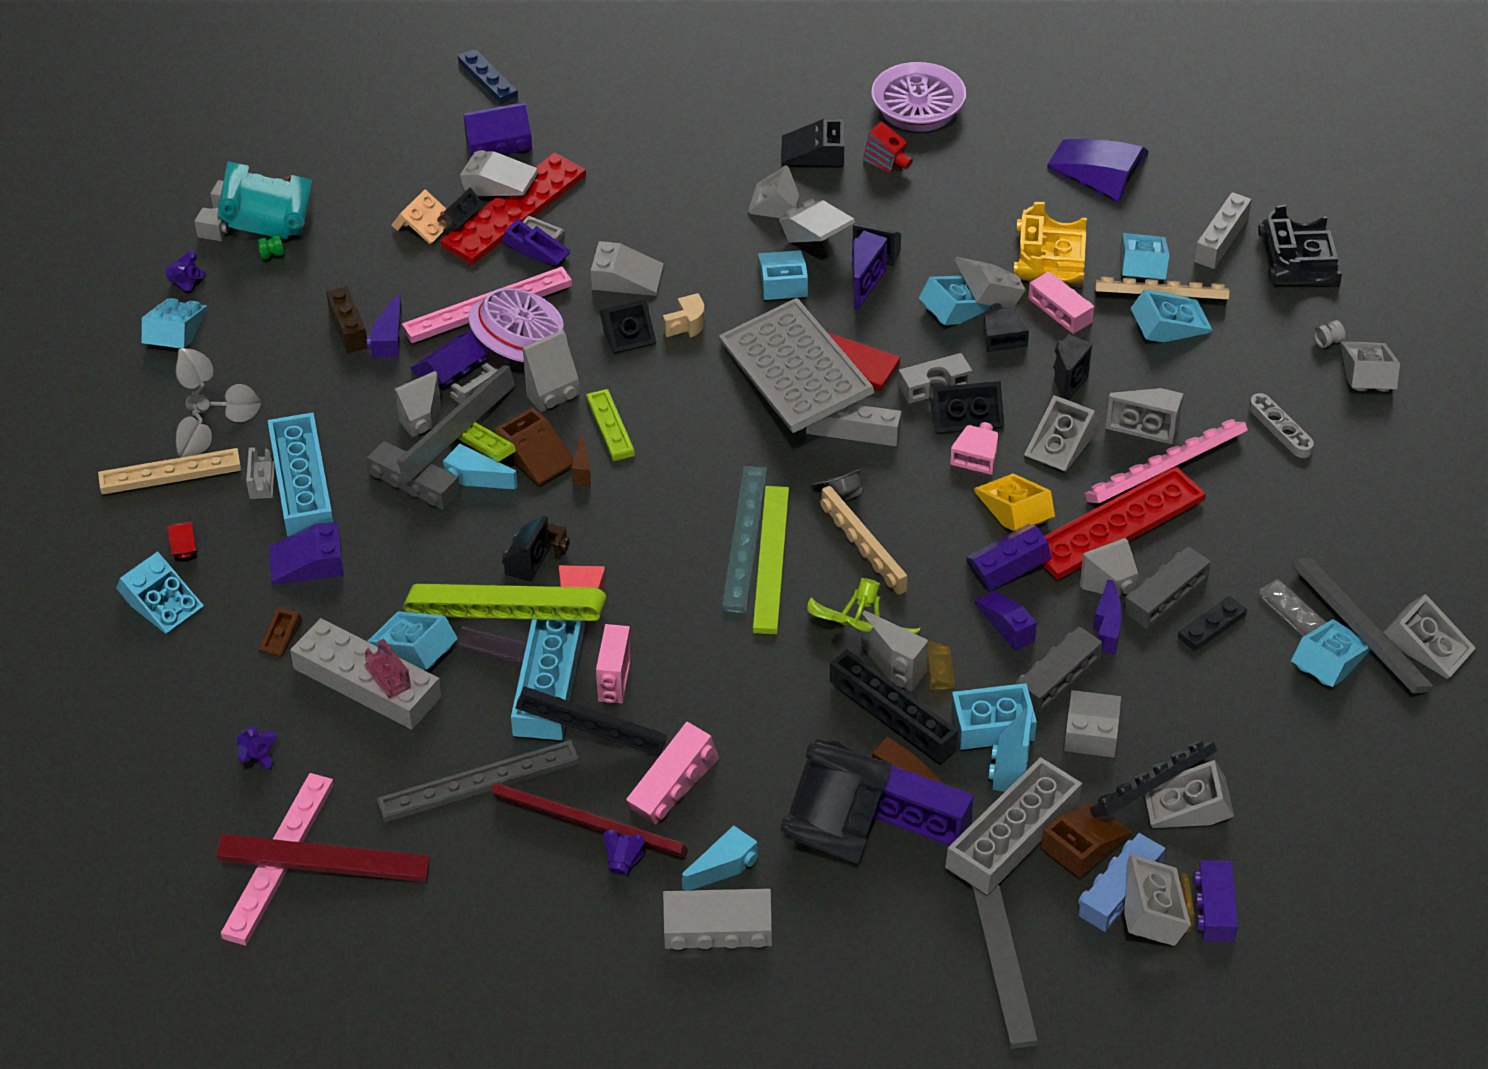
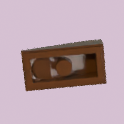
[572,435,591,486]
[259,607,303,657]

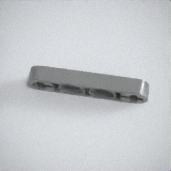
[1249,393,1314,458]

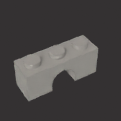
[194,180,230,241]
[898,353,972,404]

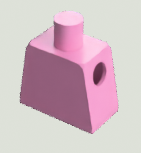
[950,422,998,475]

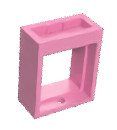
[596,624,632,704]

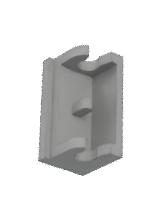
[450,363,498,404]
[246,447,275,499]

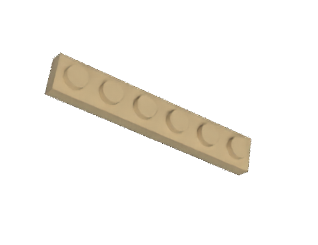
[1095,277,1230,299]
[98,448,241,494]
[820,486,907,595]

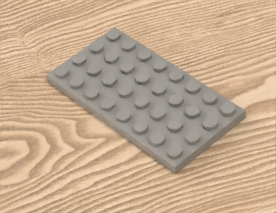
[719,298,875,433]

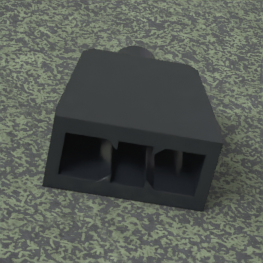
[983,303,1029,352]

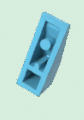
[443,444,518,489]
[682,826,758,891]

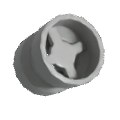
[1314,320,1345,348]

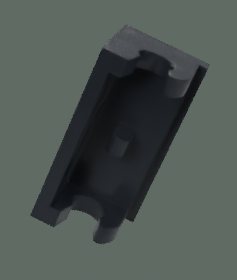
[437,187,483,235]

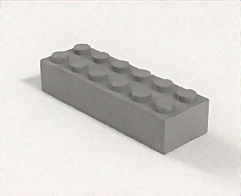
[290,618,442,730]
[945,757,1082,895]

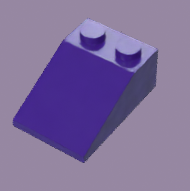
[851,231,887,311]
[269,522,344,584]

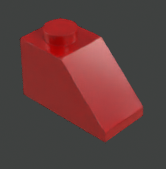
[167,521,197,558]

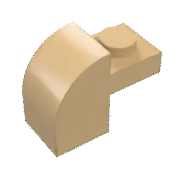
[663,293,705,337]

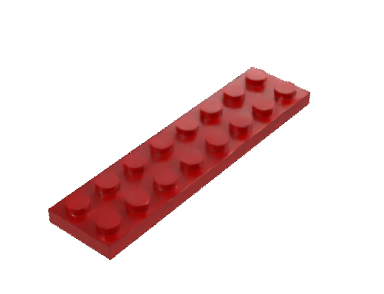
[440,153,586,265]
[1042,466,1206,580]

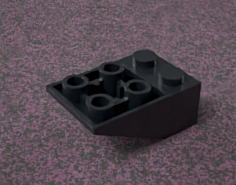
[781,119,845,166]

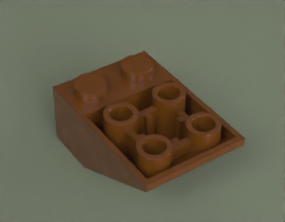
[496,407,574,485]
[1041,802,1132,878]

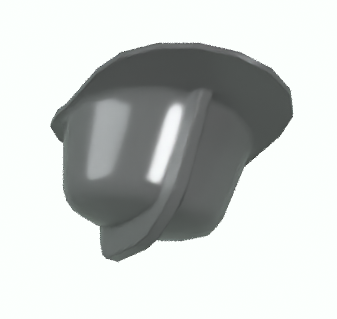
[811,467,864,500]

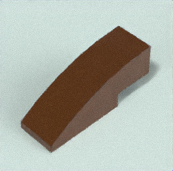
[872,737,945,785]

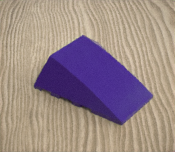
[1047,139,1149,203]

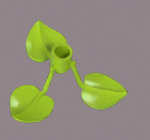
[807,578,920,634]

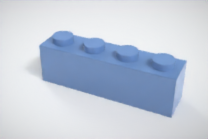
[1078,833,1166,932]

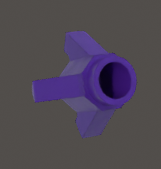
[166,251,206,292]
[237,725,277,769]
[603,829,645,875]

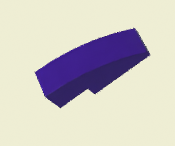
[502,219,570,266]
[1093,579,1121,655]

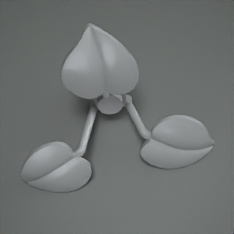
[176,349,261,458]

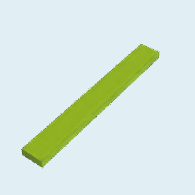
[753,486,789,634]

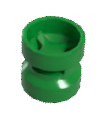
[257,235,284,260]

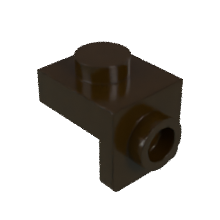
[548,523,570,559]

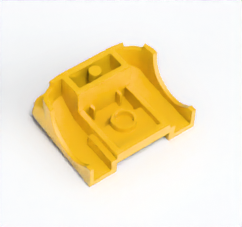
[1013,202,1087,288]

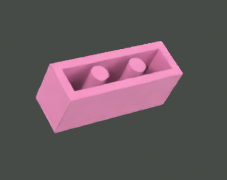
[1028,272,1094,334]

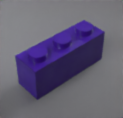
[1193,860,1238,942]

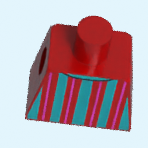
[863,122,913,173]

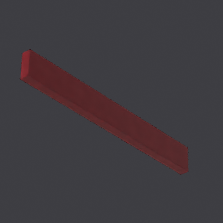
[491,783,688,859]
[217,834,430,882]

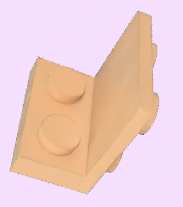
[391,189,448,244]

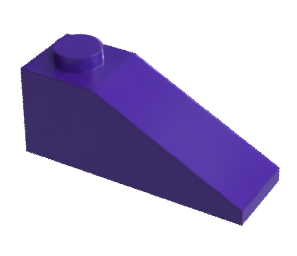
[367,295,402,357]
[974,591,1037,651]

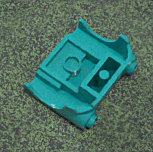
[217,161,312,239]

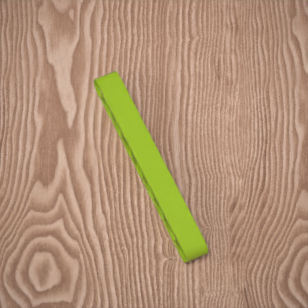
[403,584,607,621]

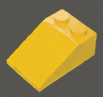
[974,473,1055,531]

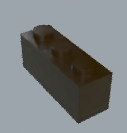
[326,286,367,354]

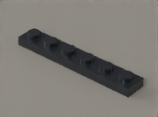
[515,686,667,757]
[1090,740,1217,817]

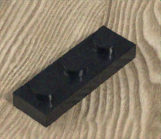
[1177,595,1247,651]

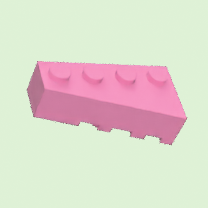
[626,722,719,825]

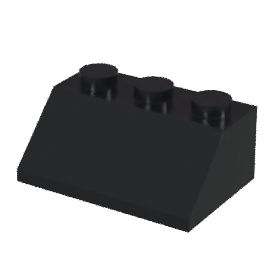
[929,381,1005,433]

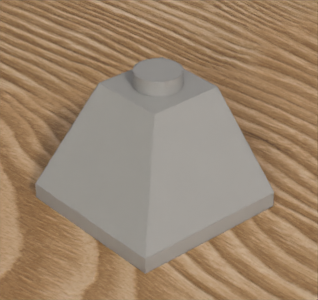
[748,165,799,218]
[395,371,441,437]
[1080,538,1138,596]

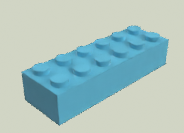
[268,413,333,537]
[511,619,585,740]

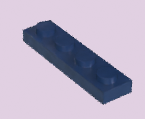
[458,48,518,104]

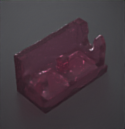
[364,639,411,699]

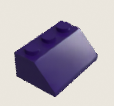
[463,102,533,158]
[410,329,491,387]
[966,524,1052,592]

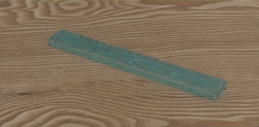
[722,466,767,613]

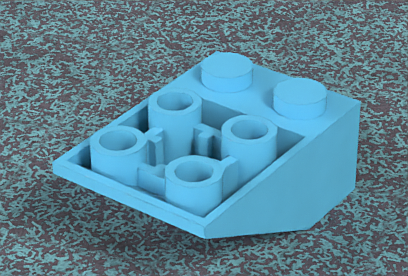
[758,250,808,300]
[142,298,207,348]
[116,551,204,634]

